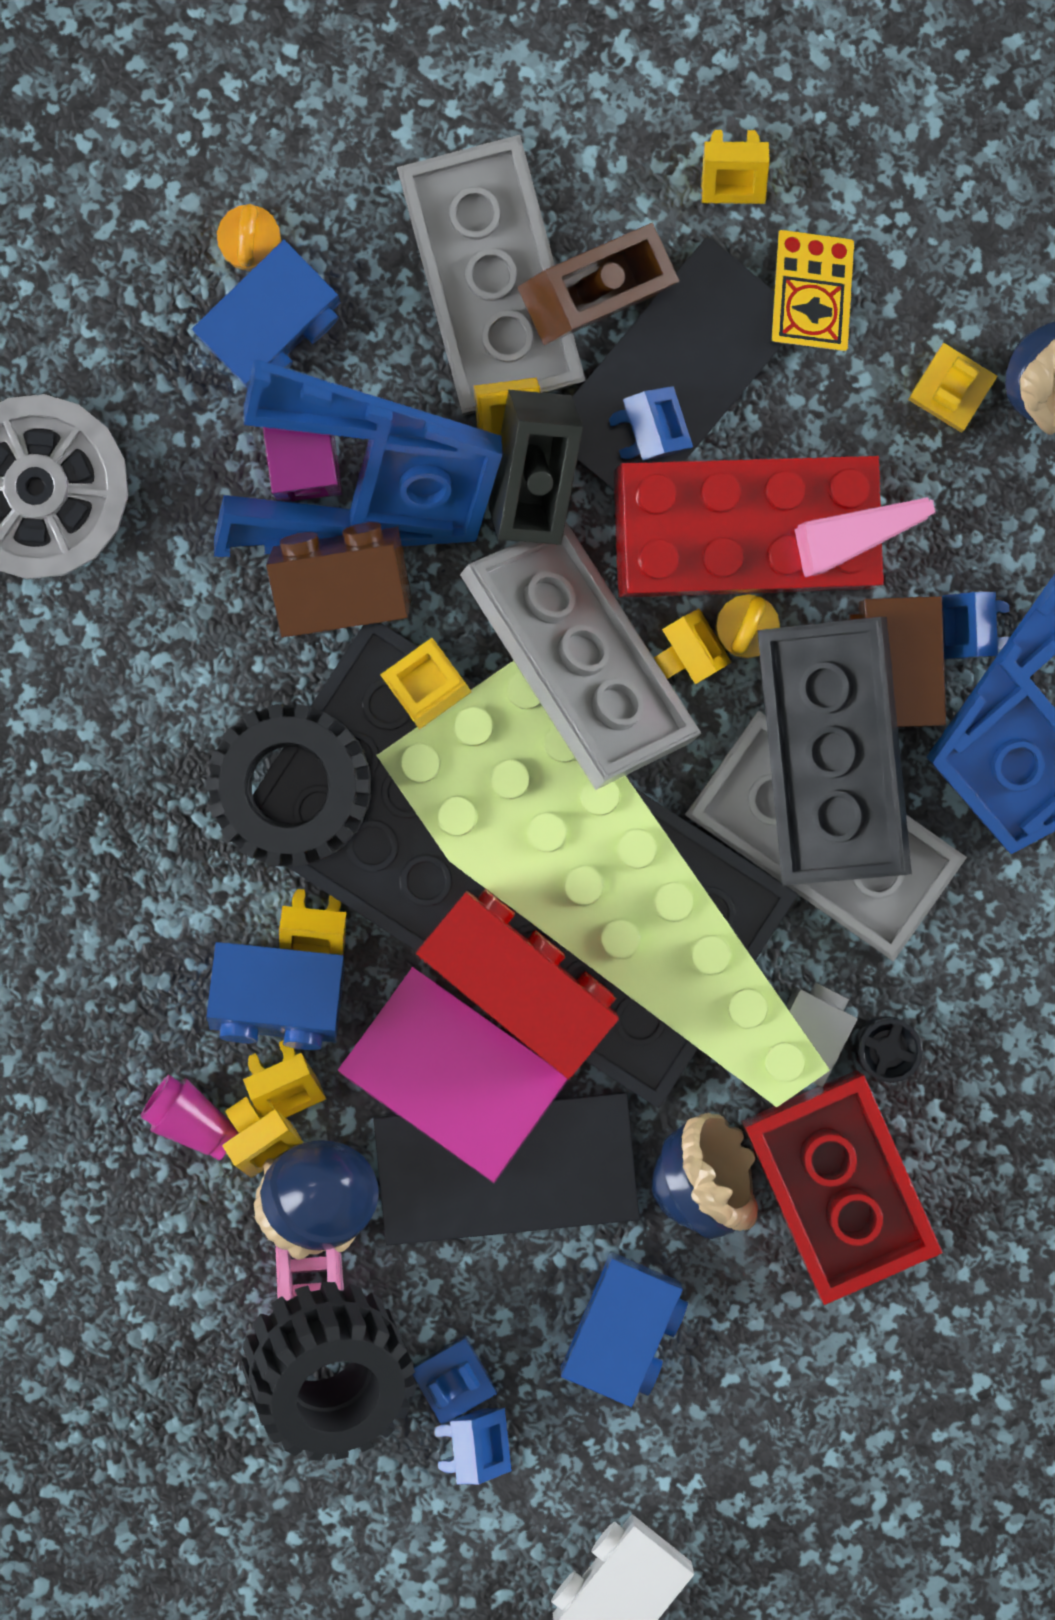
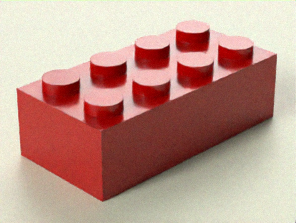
[614,456,884,598]

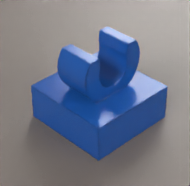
[609,386,693,461]
[942,592,1010,660]
[412,1335,497,1425]
[434,1408,512,1485]

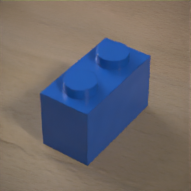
[192,239,341,389]
[206,942,345,1050]
[560,1251,688,1408]

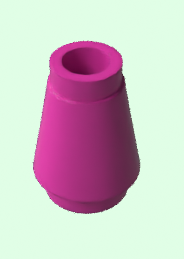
[141,1075,239,1161]

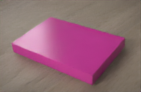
[338,967,568,1183]

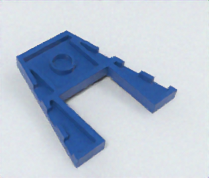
[214,360,503,557]
[926,574,1055,854]

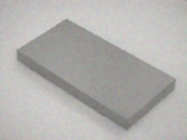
[397,135,586,416]
[460,522,701,790]
[685,711,967,961]

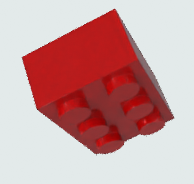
[415,888,619,1080]
[741,1070,943,1305]

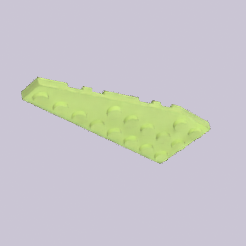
[376,660,830,1107]

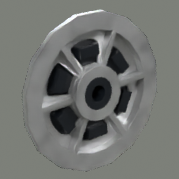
[0,394,129,579]

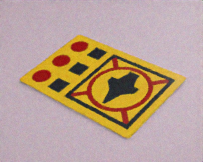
[772,230,854,351]

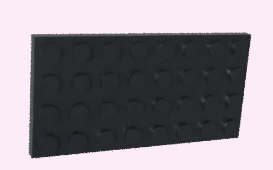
[253,622,798,1108]

